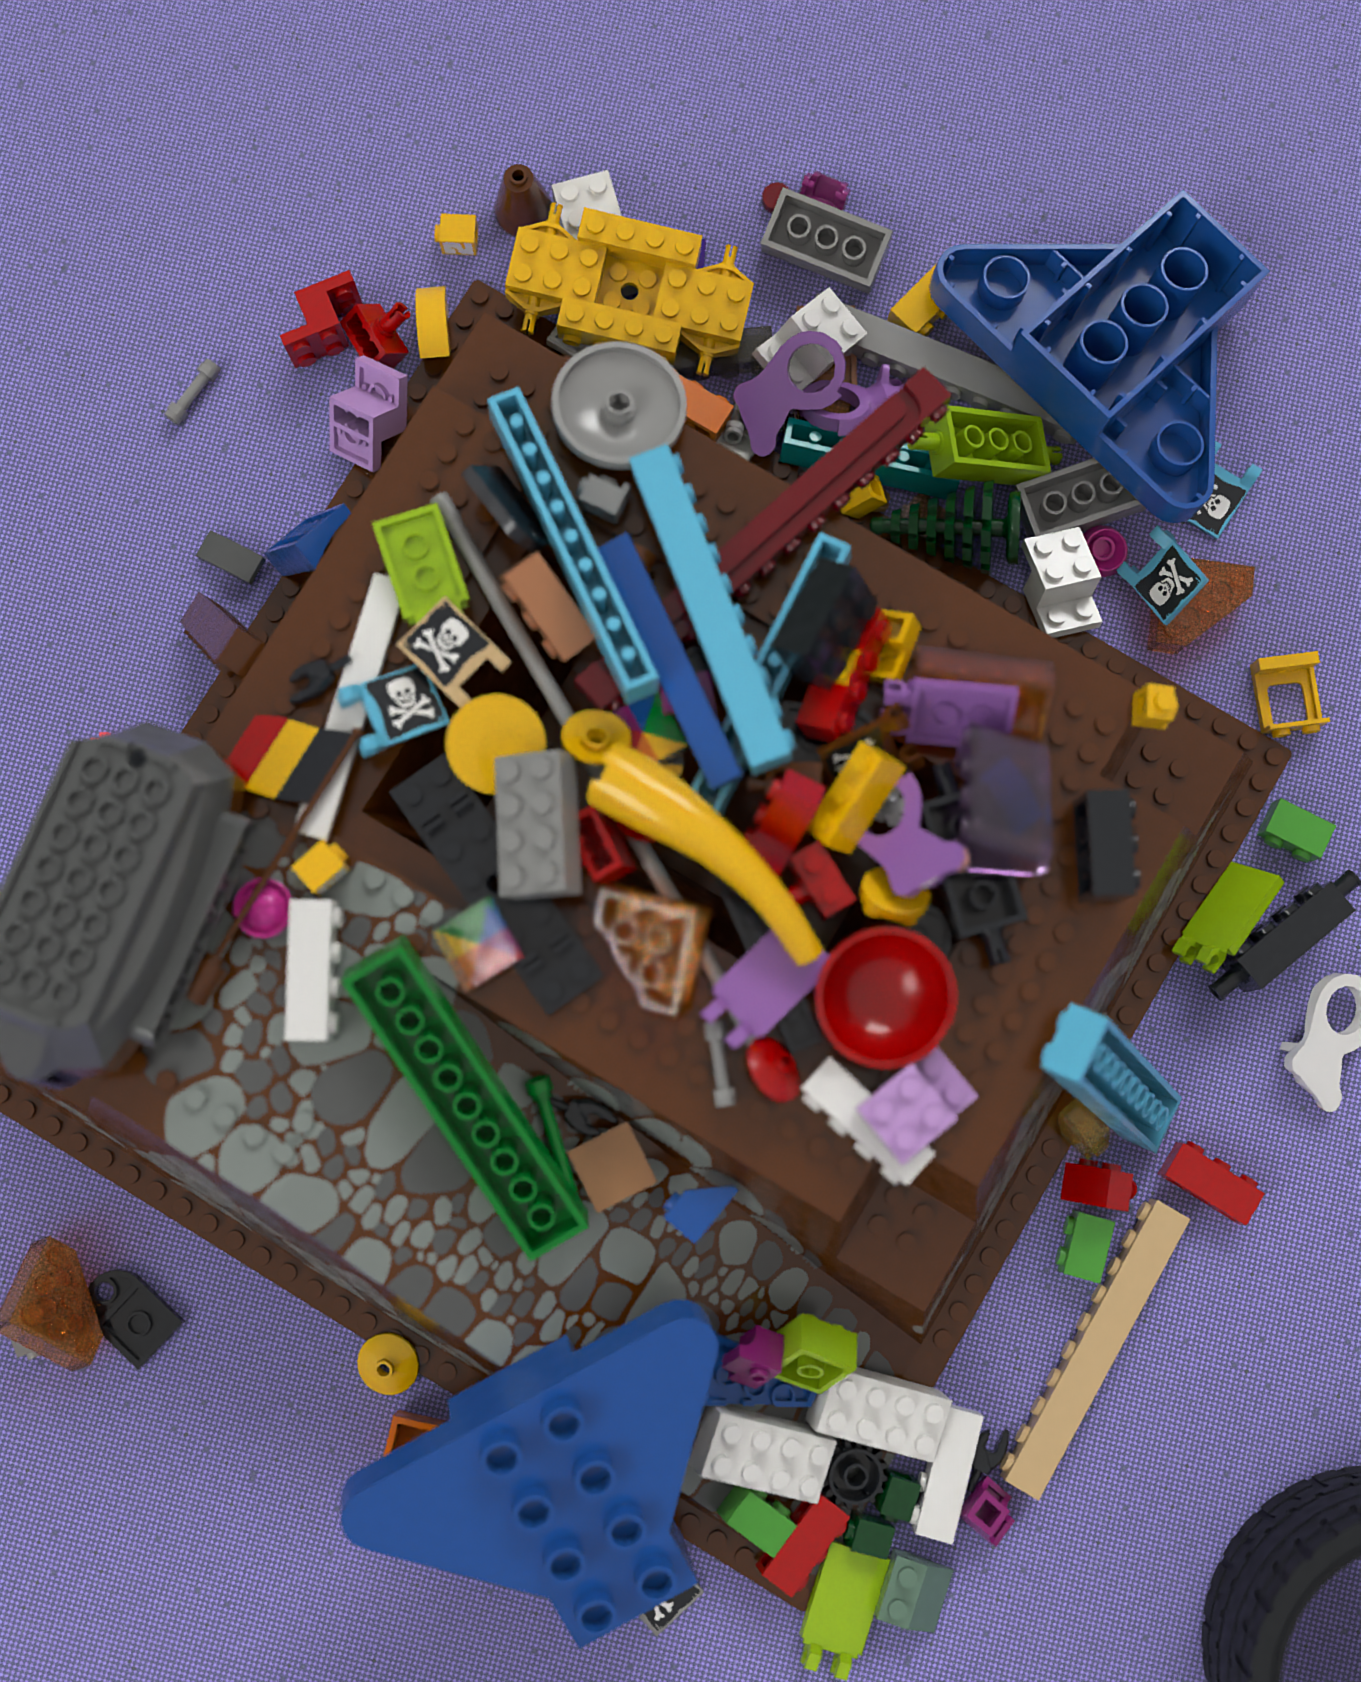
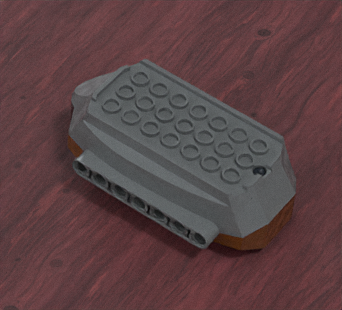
[0,721,257,1090]

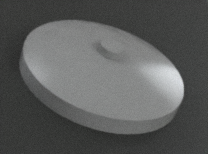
[551,342,687,470]

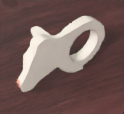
[1280,973,1361,1112]

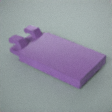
[879,678,1019,751]
[699,929,829,1050]

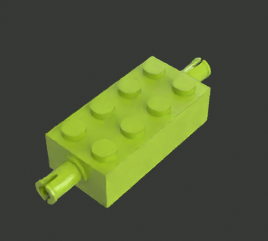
[907,405,1063,485]

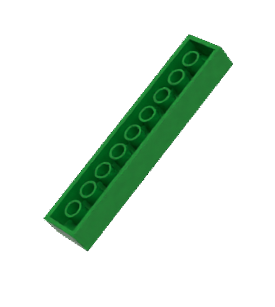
[340,934,589,1262]

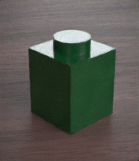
[872,1468,922,1523]
[842,1509,896,1560]

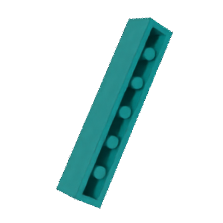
[779,417,960,499]

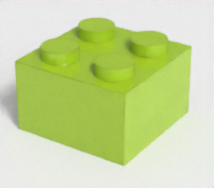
[774,1313,857,1394]

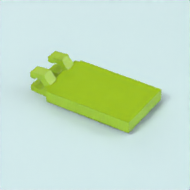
[372,503,470,626]
[1172,861,1285,974]
[799,1540,890,1681]

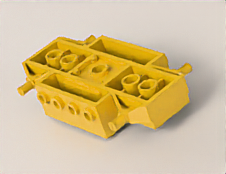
[505,202,754,376]

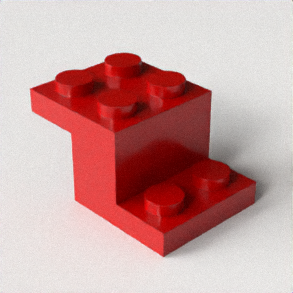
[279,270,363,368]

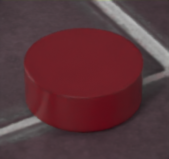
[762,182,790,213]

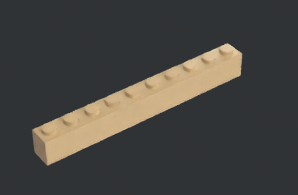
[1000,1198,1190,1501]

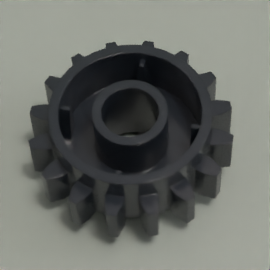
[822,1439,888,1510]

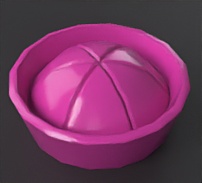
[1083,525,1128,577]
[233,878,292,938]

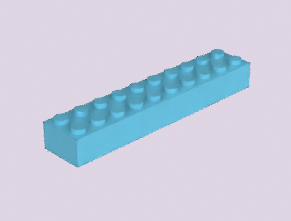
[1041,1003,1182,1154]

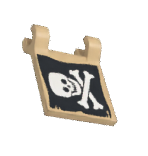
[396,596,511,708]

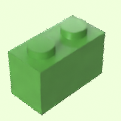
[1256,798,1336,863]
[1055,1210,1115,1284]
[716,1485,797,1558]

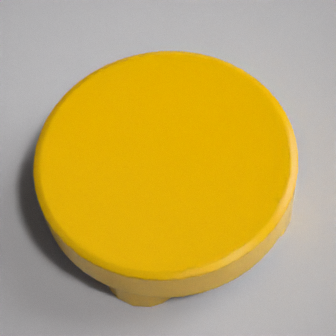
[860,866,931,927]

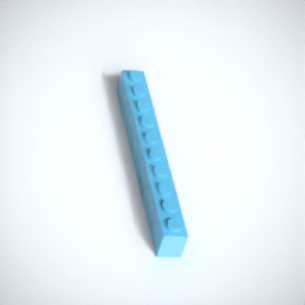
[487,387,659,705]
[629,444,796,776]
[691,532,851,816]

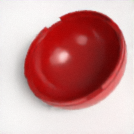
[815,926,957,1069]

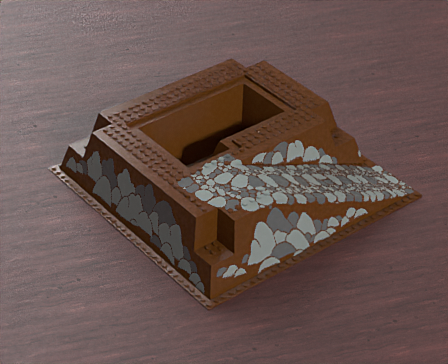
[0,280,1292,1611]

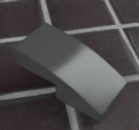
[195,530,266,585]

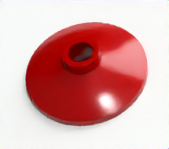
[747,1036,801,1103]

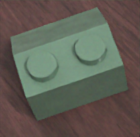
[874,1547,954,1633]

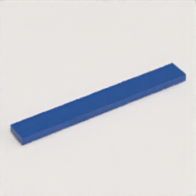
[597,532,745,791]

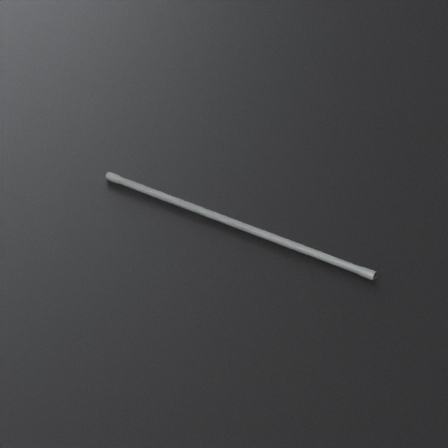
[430,492,760,1047]

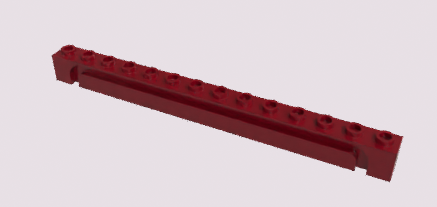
[574,366,952,713]

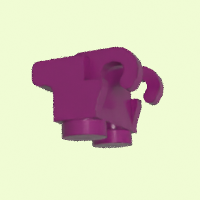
[799,170,851,211]

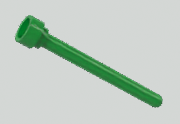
[524,1074,578,1195]

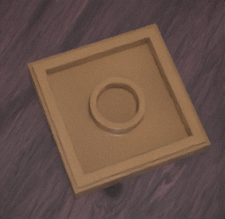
[567,1121,658,1213]

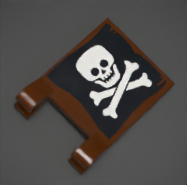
[817,703,926,785]

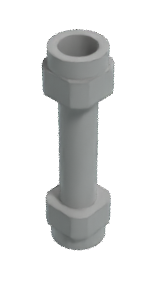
[164,358,221,425]
[724,383,745,444]
[704,1021,736,1108]

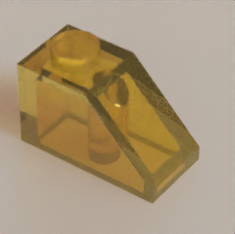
[1058,1098,1110,1160]

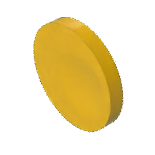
[445,694,546,794]

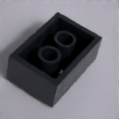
[771,557,878,690]
[1073,789,1141,903]

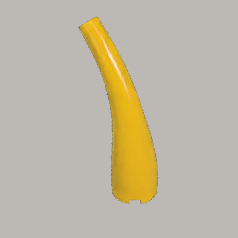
[587,743,823,965]

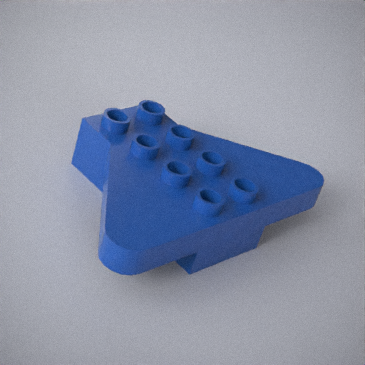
[929,189,1270,524]
[340,1299,718,1649]

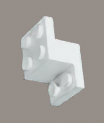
[752,287,868,390]
[1021,527,1103,638]

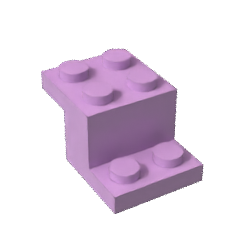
[329,355,408,472]
[855,1047,979,1165]

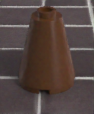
[494,164,552,237]

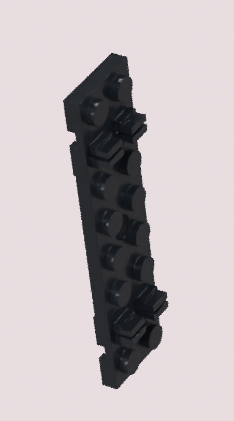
[389,752,605,1016]

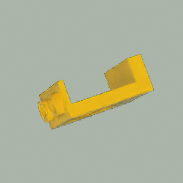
[1250,651,1330,738]

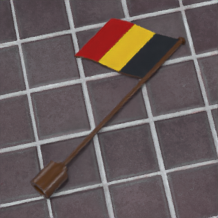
[185,715,363,1007]

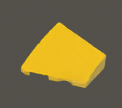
[870,609,921,683]

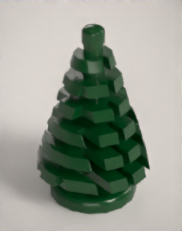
[869,480,1021,575]

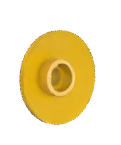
[561,710,631,765]
[357,1333,419,1395]

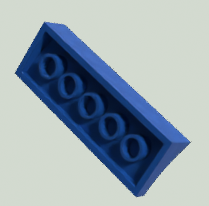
[263,504,351,577]

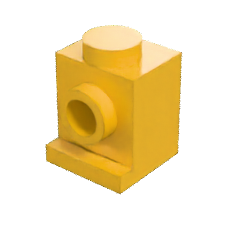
[1132,683,1178,730]

